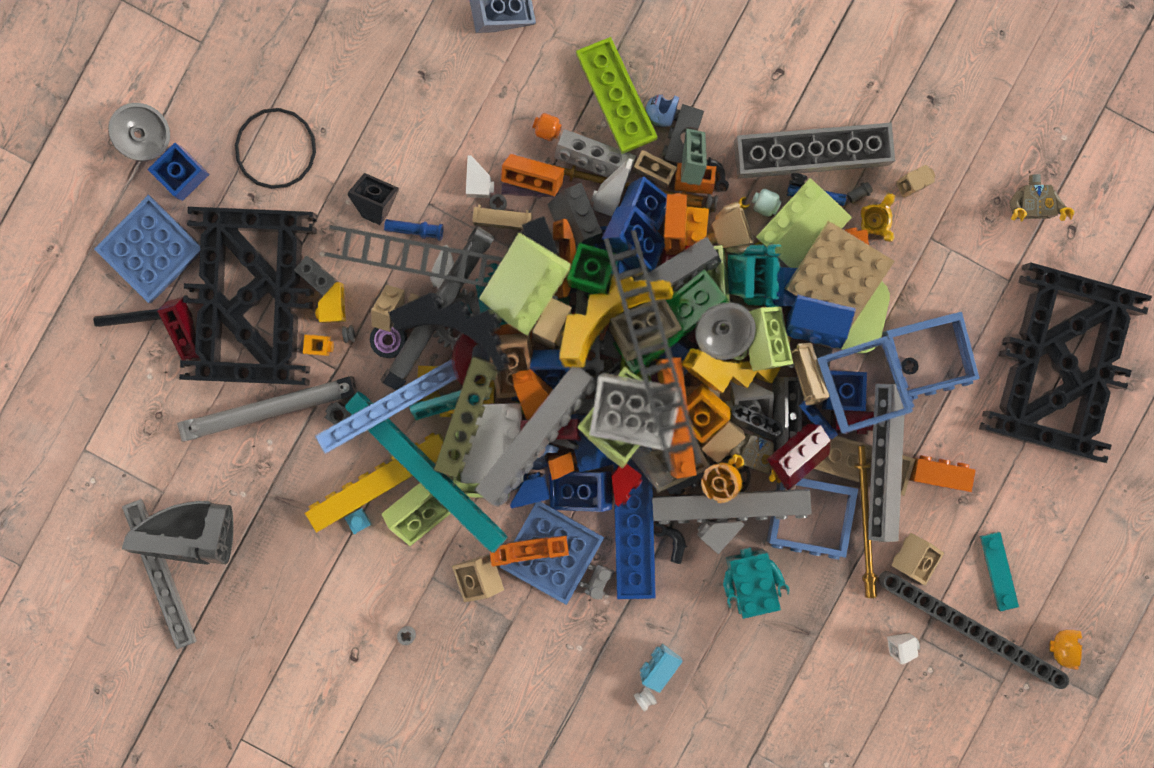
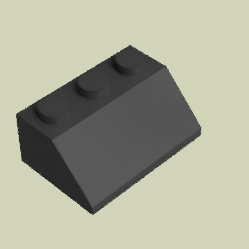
[548,183,604,251]

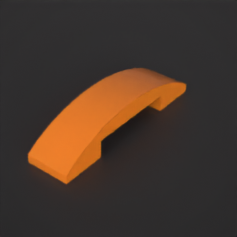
[553,219,576,299]
[490,536,569,567]

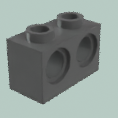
[294,255,339,296]

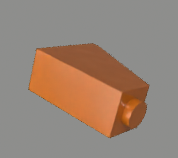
[664,193,687,255]
[512,369,553,420]

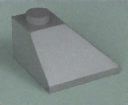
[730,382,774,424]

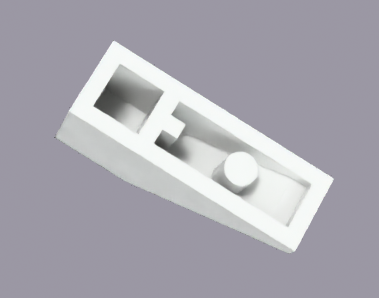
[591,158,633,216]

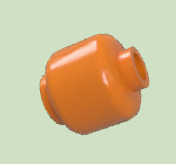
[532,113,562,141]

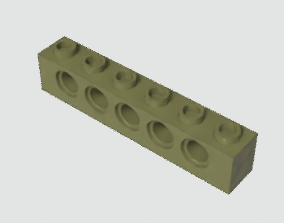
[434,356,498,478]

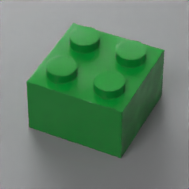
[567,243,618,295]

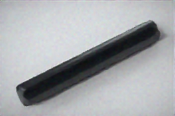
[93,309,161,327]

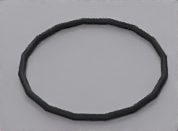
[235,108,316,189]

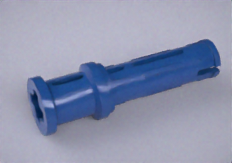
[384,219,444,241]

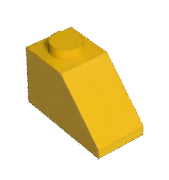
[315,282,346,323]

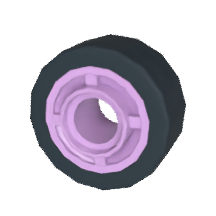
[369,325,408,359]

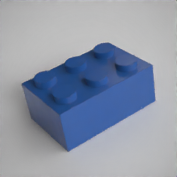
[602,205,665,273]

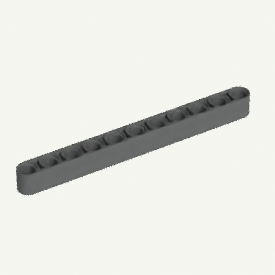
[878,571,1069,689]

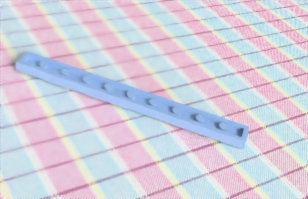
[315,344,490,454]

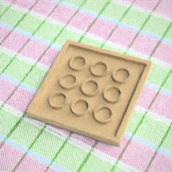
[785,221,895,327]

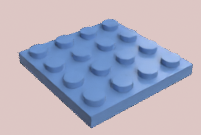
[94,195,200,303]
[500,501,604,605]

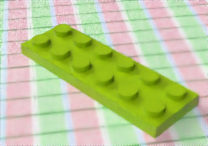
[576,37,658,154]

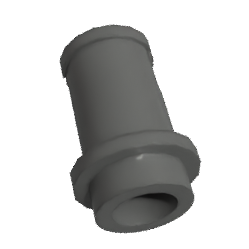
[847,182,873,204]

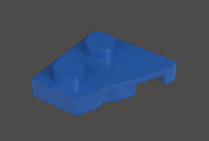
[799,401,838,439]

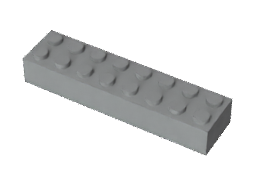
[734,123,895,179]

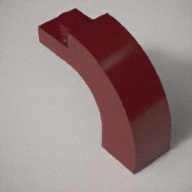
[452,333,482,387]

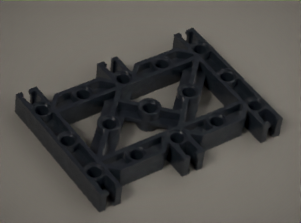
[179,206,317,385]
[979,262,1152,463]

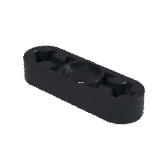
[730,405,783,440]

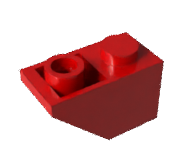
[611,463,642,507]

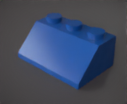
[785,295,856,349]
[570,413,613,472]

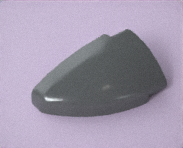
[122,501,234,565]

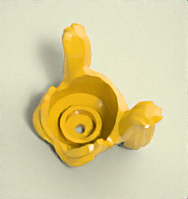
[861,193,895,242]

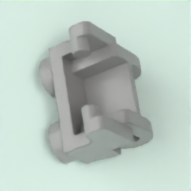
[579,564,615,599]

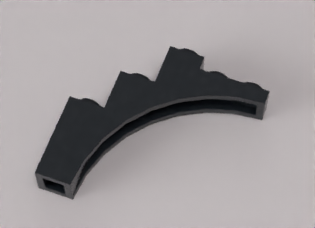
[388,293,510,371]

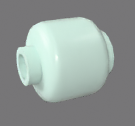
[751,189,782,217]

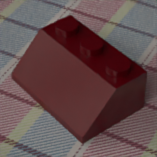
[767,424,831,491]

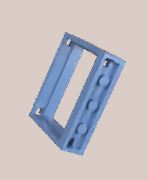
[882,312,980,400]
[817,336,915,434]
[767,478,858,560]

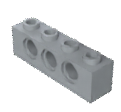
[554,129,636,184]

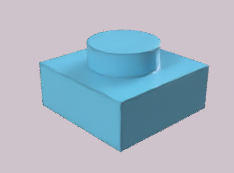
[344,508,372,534]

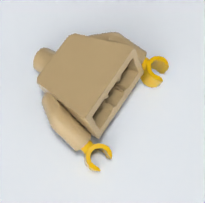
[706,196,763,255]

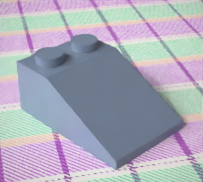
[469,0,536,33]

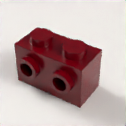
[831,410,874,435]

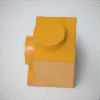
[303,334,334,356]

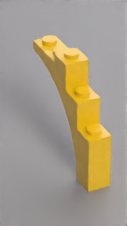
[559,274,673,368]
[682,336,792,393]

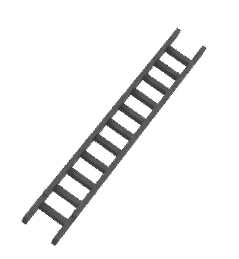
[324,225,558,300]
[604,230,702,472]

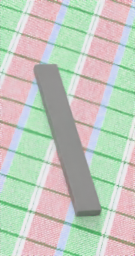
[122,499,197,649]

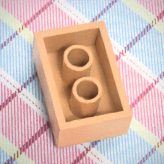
[490,333,533,398]

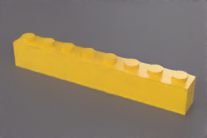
[305,432,451,533]

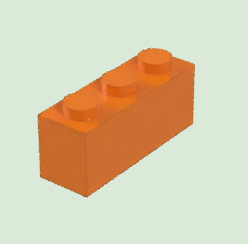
[501,154,564,196]
[909,455,976,492]

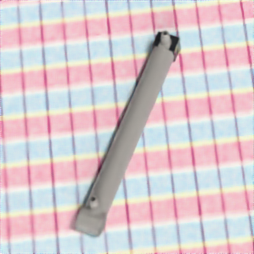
[177,376,357,442]

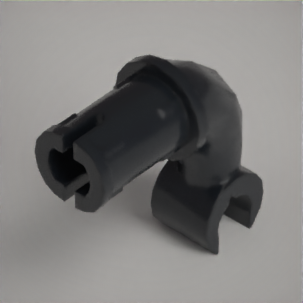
[706,157,729,192]
[654,523,687,564]

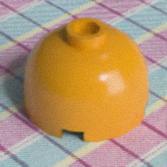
[701,463,742,503]
[1049,629,1082,670]

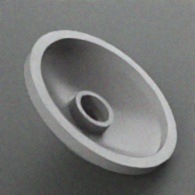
[108,103,170,161]
[696,303,756,360]

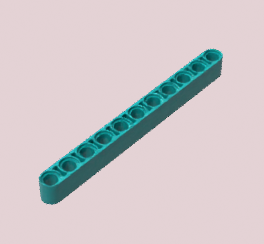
[345,391,508,553]

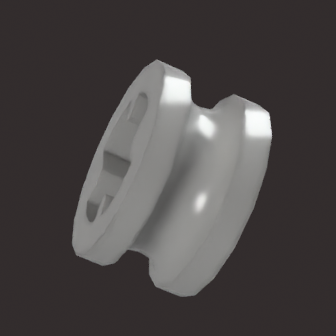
[397,626,416,645]

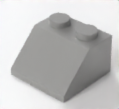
[697,518,744,554]

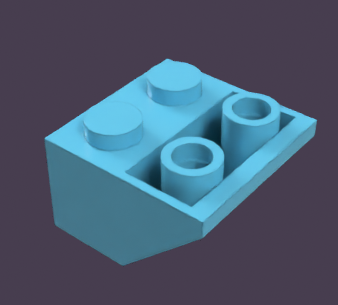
[640,644,683,693]

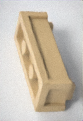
[472,205,532,230]
[790,343,829,406]

